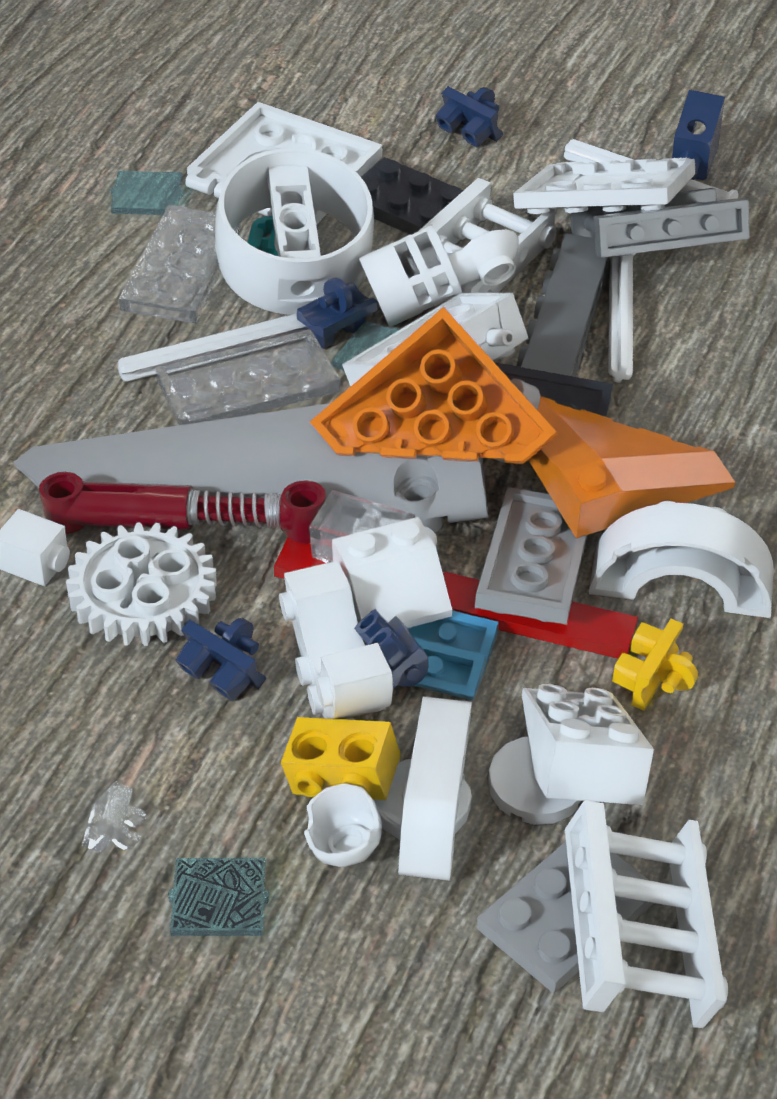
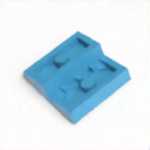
[407,611,499,701]

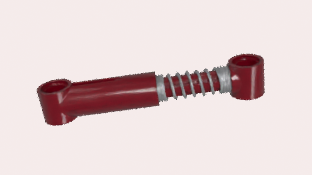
[39,472,329,544]

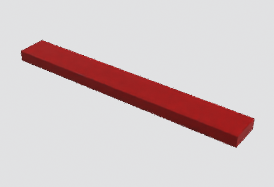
[274,537,638,659]

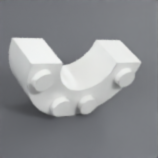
[589,501,774,618]
[279,561,393,719]

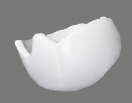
[304,783,382,867]

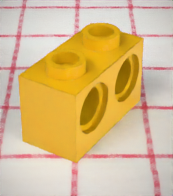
[281,717,401,801]

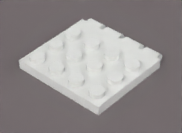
[186,102,382,225]
[513,158,695,214]

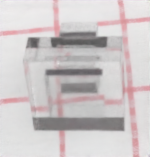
[82,781,147,853]

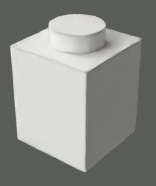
[0,509,70,586]

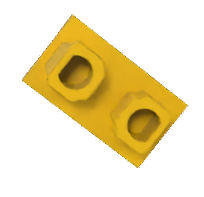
[612,619,698,710]

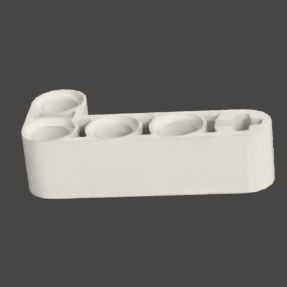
[398,696,472,881]

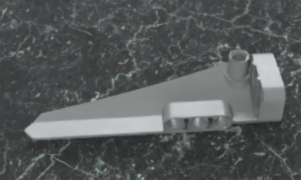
[13,403,489,533]

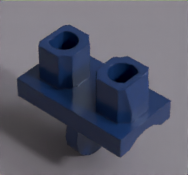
[436,86,503,148]
[297,277,378,349]
[354,609,429,689]
[175,618,267,702]

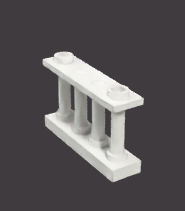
[407,178,557,293]
[565,800,728,1029]

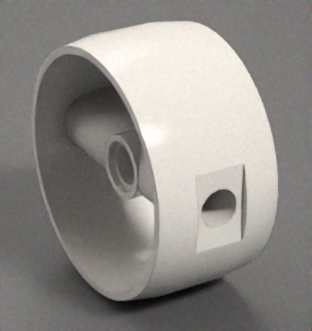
[215,148,374,315]

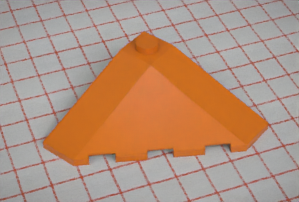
[310,307,558,464]
[529,396,735,538]

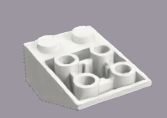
[522,684,654,805]

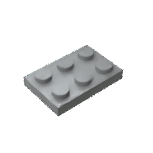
[477,842,654,994]

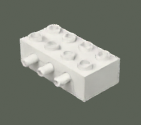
[342,293,528,386]

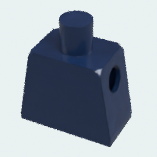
[672,90,725,180]

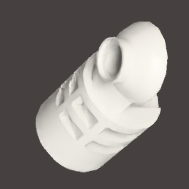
[359,224,519,327]

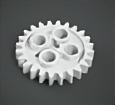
[66,522,217,646]

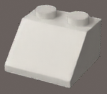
[332,517,452,628]

